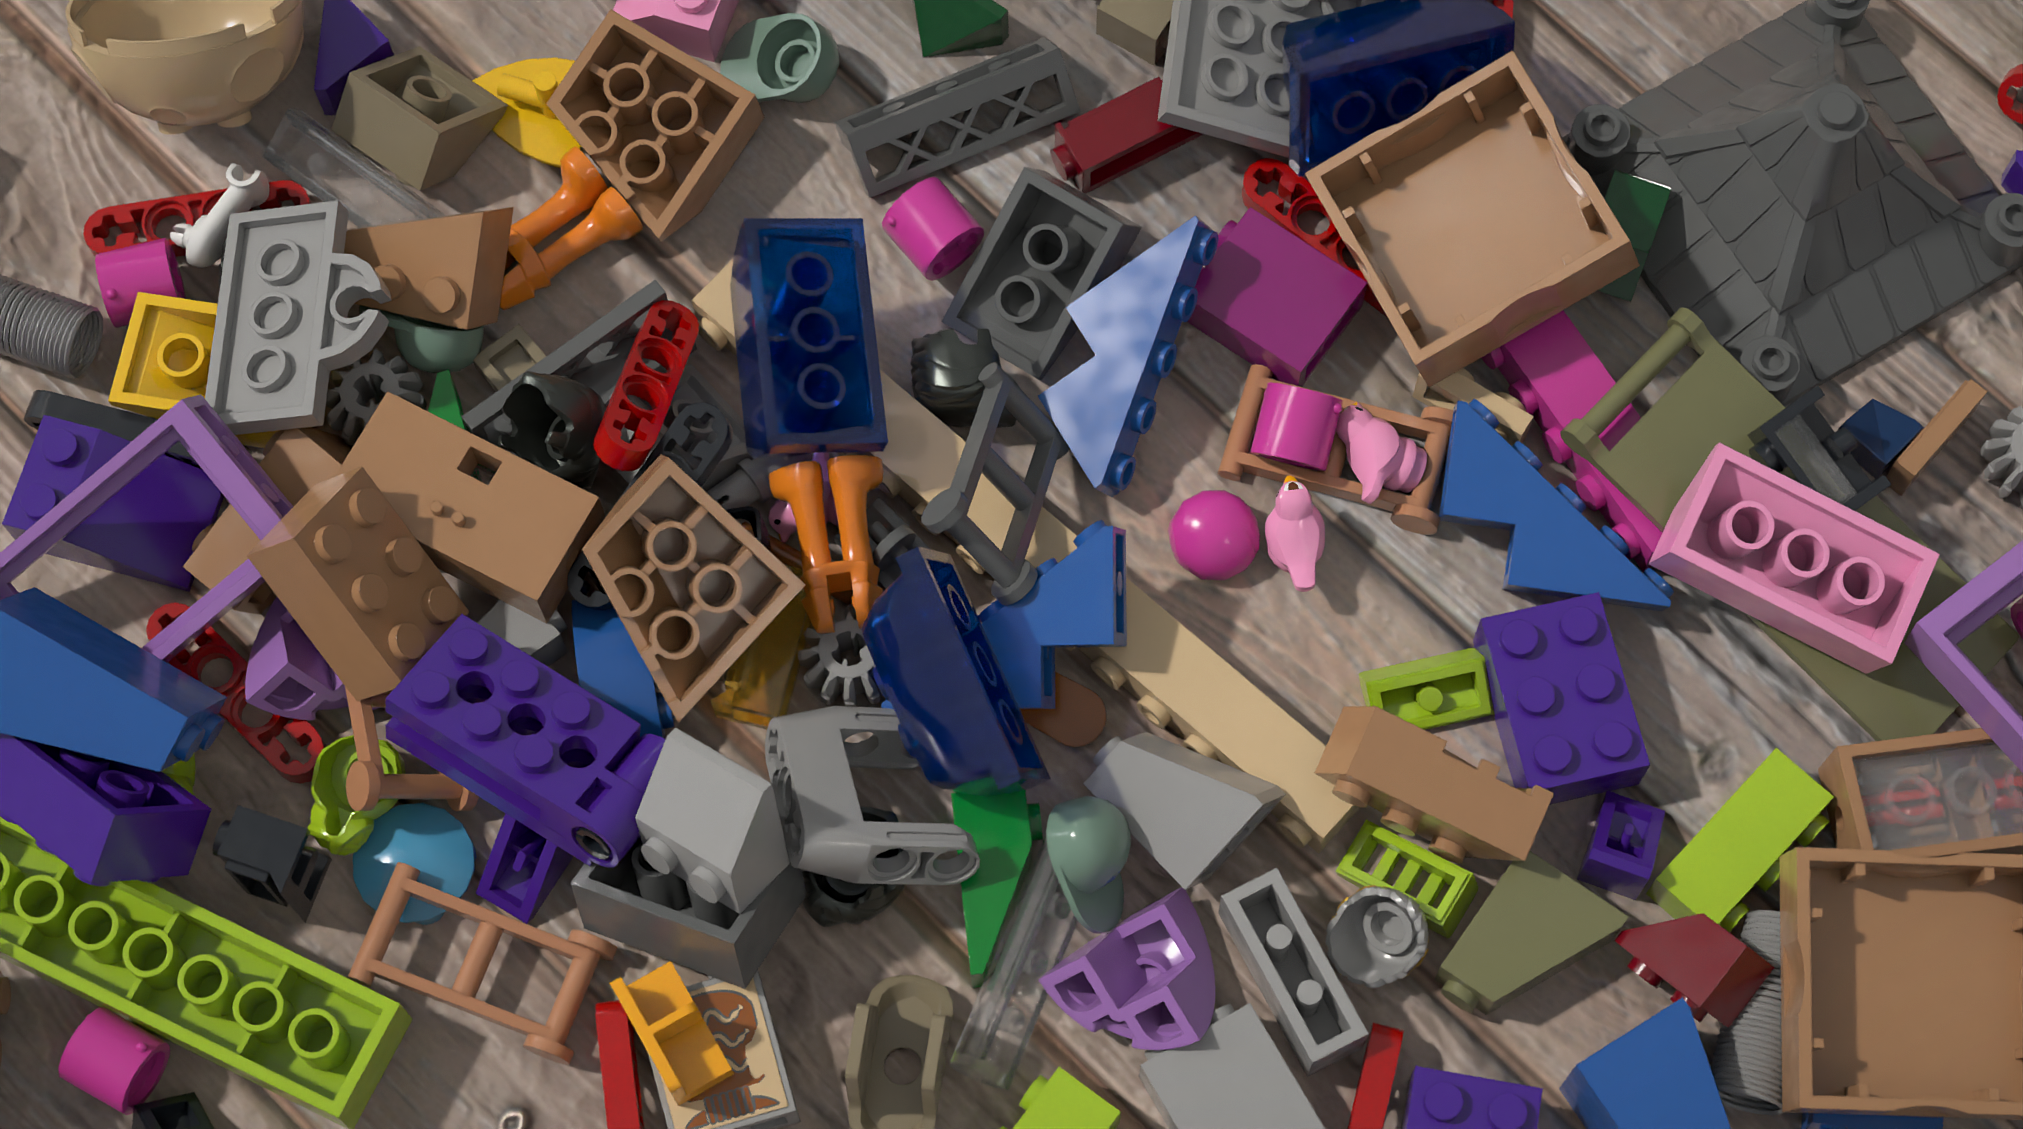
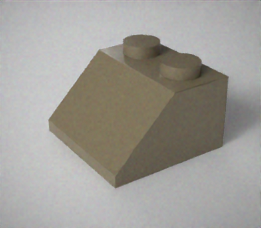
[331,46,508,191]

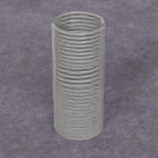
[0,274,103,379]
[1711,910,1784,1115]

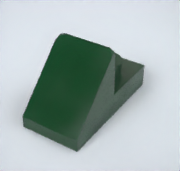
[1597,169,1671,302]

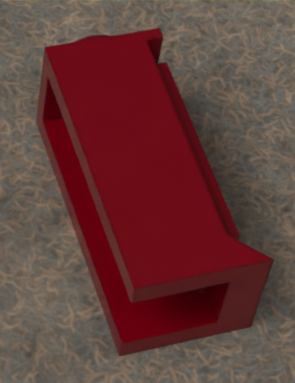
[1050,76,1203,194]

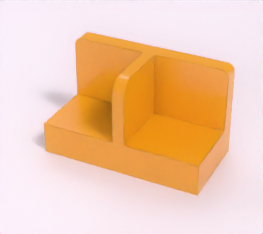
[610,961,734,1106]

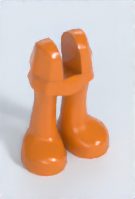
[500,146,643,310]
[768,455,884,634]

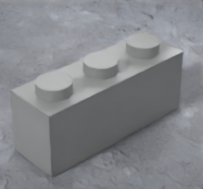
[1218,868,1369,1077]

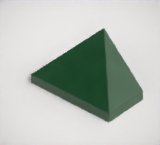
[912,0,1009,58]

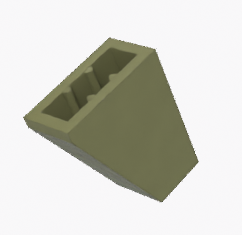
[1434,851,1629,1015]

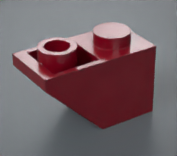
[1614,913,1775,1028]

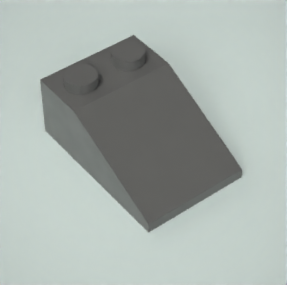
[941,167,1142,380]

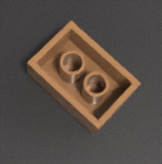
[246,466,469,701]

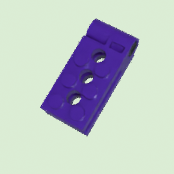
[386,614,666,867]

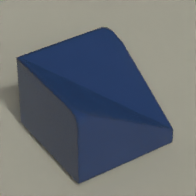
[1837,398,1924,479]

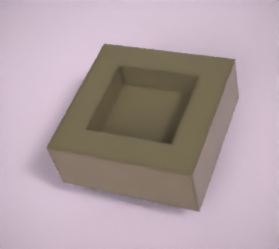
[473,324,546,392]

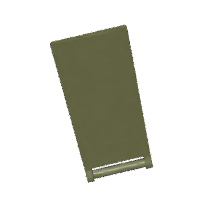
[1560,307,2019,741]

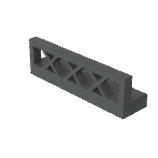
[834,37,1080,198]
[462,279,697,455]

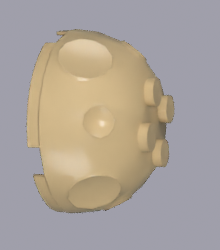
[65,0,304,135]

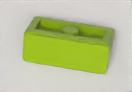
[1358,648,1495,730]

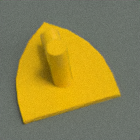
[472,57,582,168]

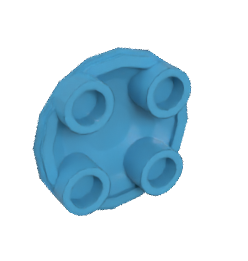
[352,803,476,925]

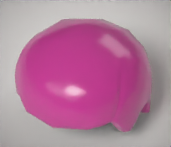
[1167,490,1260,581]

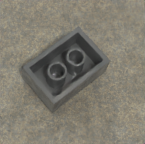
[571,837,807,989]

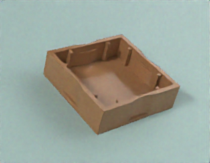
[1304,51,1640,387]
[1779,847,2023,1120]

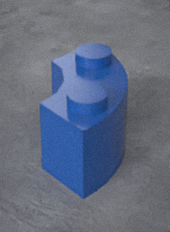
[572,600,675,739]

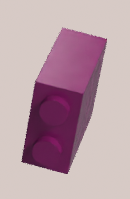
[1187,207,1368,387]

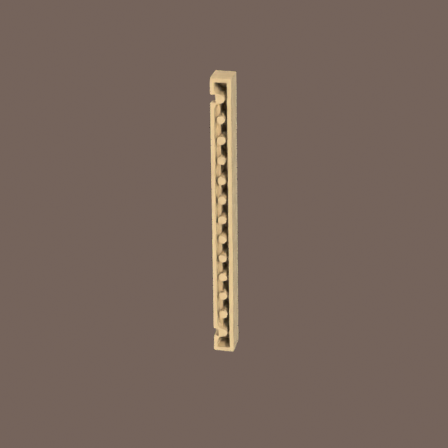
[692,252,1361,853]

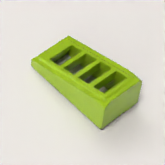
[1335,819,1478,939]

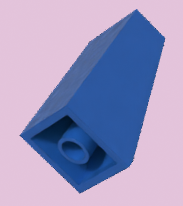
[0,587,227,772]
[1559,997,1731,1129]

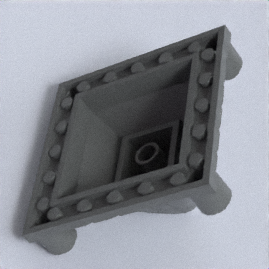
[1562,0,2023,407]

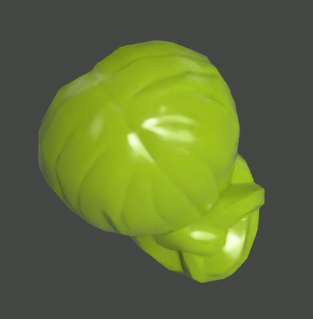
[307,735,406,856]

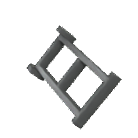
[921,362,1070,605]

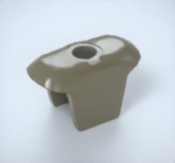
[845,975,953,1129]

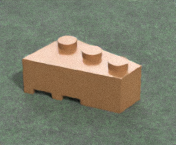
[344,207,514,330]
[183,427,352,615]
[1314,706,1554,864]

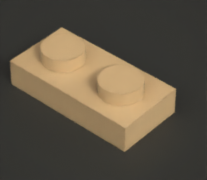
[1412,368,1534,446]

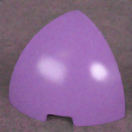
[245,597,381,720]
[1038,887,1216,1050]

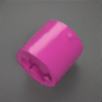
[882,177,984,281]
[95,238,186,328]
[1250,382,1343,471]
[58,1007,170,1115]

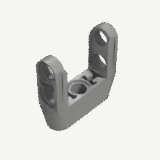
[765,706,980,885]

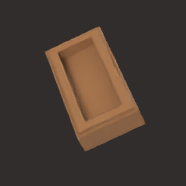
[1886,379,1988,496]

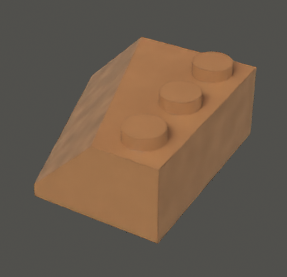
[546,9,765,242]
[582,455,805,723]

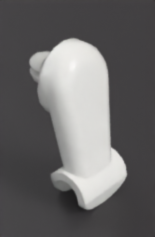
[170,163,269,268]

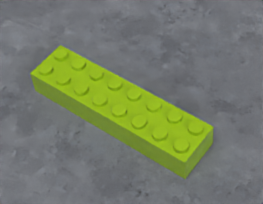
[0,817,413,1129]

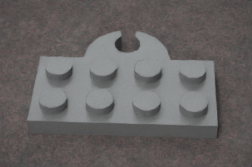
[205,200,392,435]

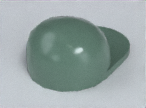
[720,13,839,103]
[359,305,484,374]
[1046,796,1131,933]

